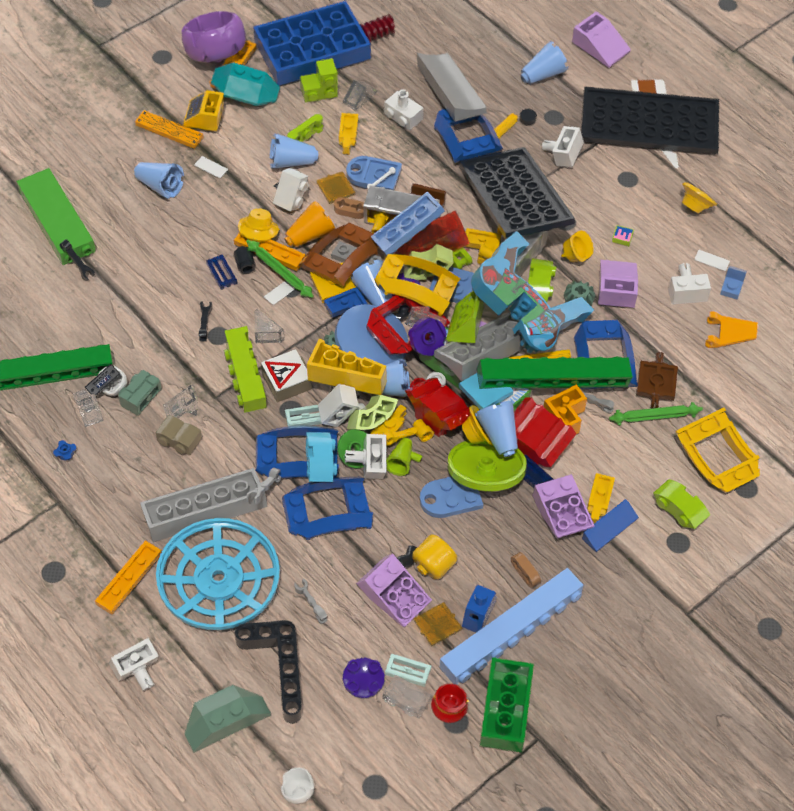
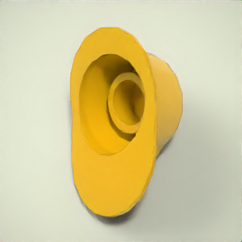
[561,230,594,262]

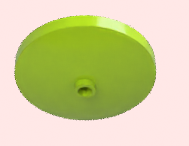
[447,440,527,491]

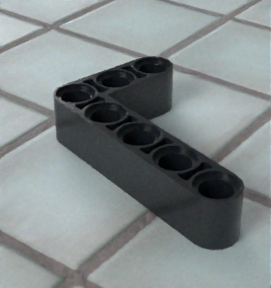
[235,620,302,724]

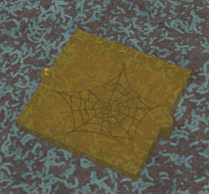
[316,171,356,204]
[413,602,462,647]

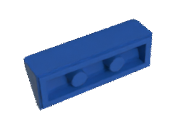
[582,499,639,552]

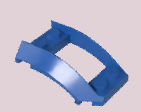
[434,109,503,163]
[574,320,637,389]
[255,426,339,478]
[282,476,373,540]

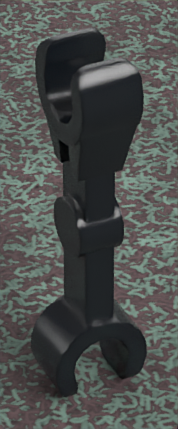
[59,239,95,281]
[199,301,213,341]

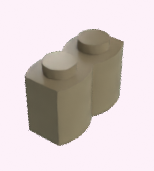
[155,415,202,455]

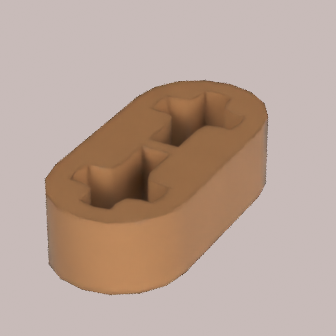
[334,197,364,219]
[511,552,541,588]

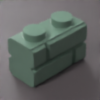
[118,370,162,416]

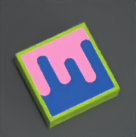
[612,225,634,246]

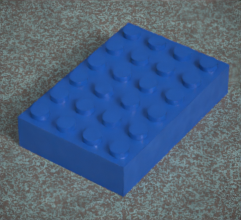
[253,1,371,86]

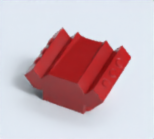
[405,377,470,437]
[514,397,576,467]

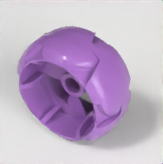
[181,11,246,62]

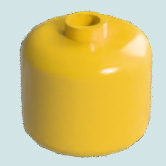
[412,534,458,580]

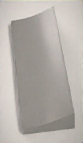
[417,53,487,122]
[434,312,524,381]
[140,468,268,542]

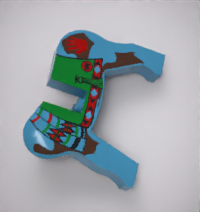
[471,231,594,353]

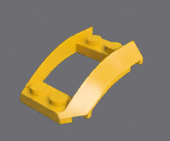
[374,254,461,316]
[675,407,760,493]

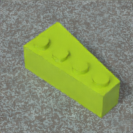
[223,326,267,413]

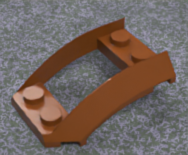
[299,223,378,287]

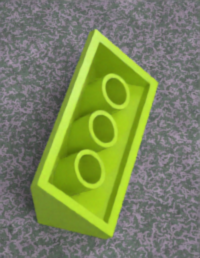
[446,290,484,343]

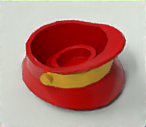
[431,684,468,723]

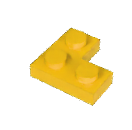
[463,228,502,264]

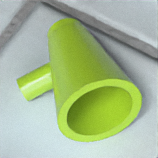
[386,438,422,476]

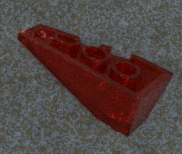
[395,210,470,256]

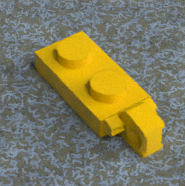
[339,113,358,154]
[370,404,407,447]
[587,473,615,523]

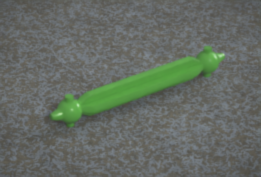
[246,240,314,298]
[609,402,703,425]

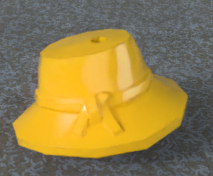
[682,182,717,213]
[237,208,280,242]
[462,405,493,446]

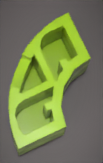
[528,258,556,302]
[653,479,711,529]

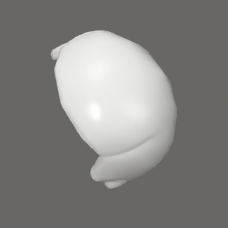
[99,366,127,396]
[281,767,314,804]

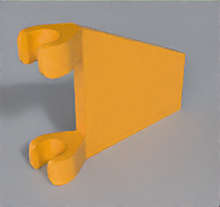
[705,311,758,348]

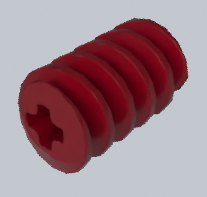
[360,14,395,43]

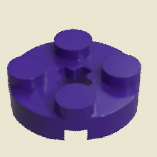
[408,317,447,356]

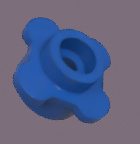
[53,440,76,460]

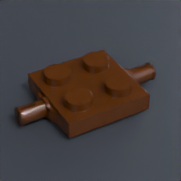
[636,352,678,408]

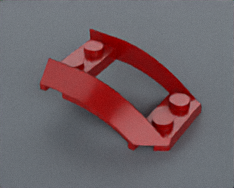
[366,281,450,355]

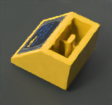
[183,90,224,131]

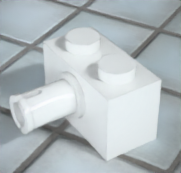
[384,90,424,131]
[542,126,583,168]
[273,168,309,212]
[668,263,711,305]
[318,384,365,427]
[345,434,386,479]
[109,638,159,691]

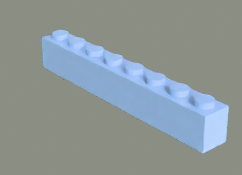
[439,568,584,685]

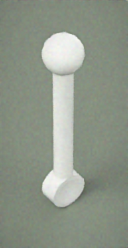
[367,167,396,190]

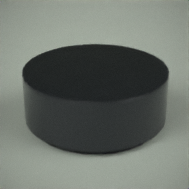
[519,109,537,125]

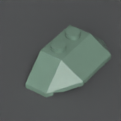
[184,685,271,753]

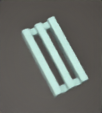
[285,405,322,426]
[385,654,431,687]

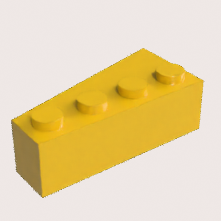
[307,339,387,395]

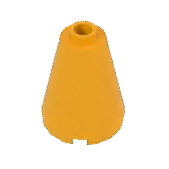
[284,201,335,248]

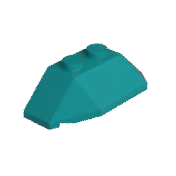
[211,62,280,106]

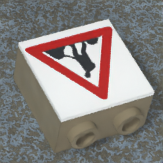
[261,349,312,403]

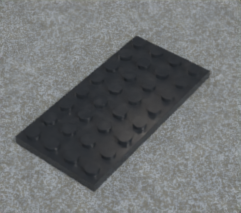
[581,87,719,154]
[459,147,575,239]

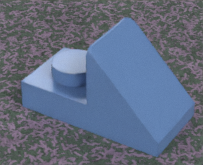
[720,266,747,300]

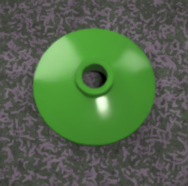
[337,429,367,468]

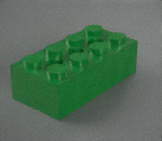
[479,657,534,753]

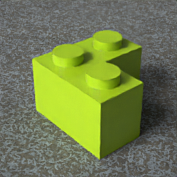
[300,59,338,103]

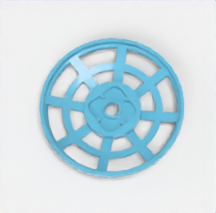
[156,518,280,630]

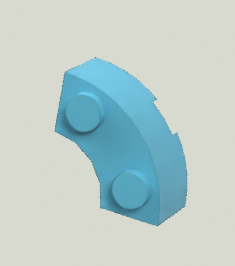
[305,432,337,482]

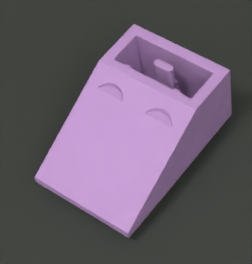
[572,11,631,68]
[598,260,638,308]
[532,474,594,538]
[356,554,432,627]

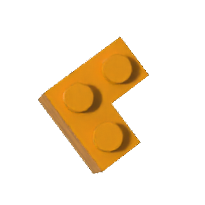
[544,384,587,434]

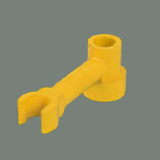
[384,419,434,446]

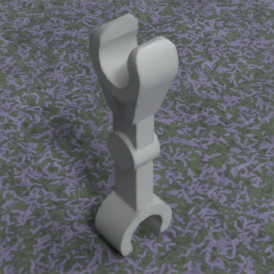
[580,388,614,414]
[247,468,281,504]
[294,579,327,624]

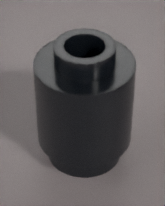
[233,246,255,274]

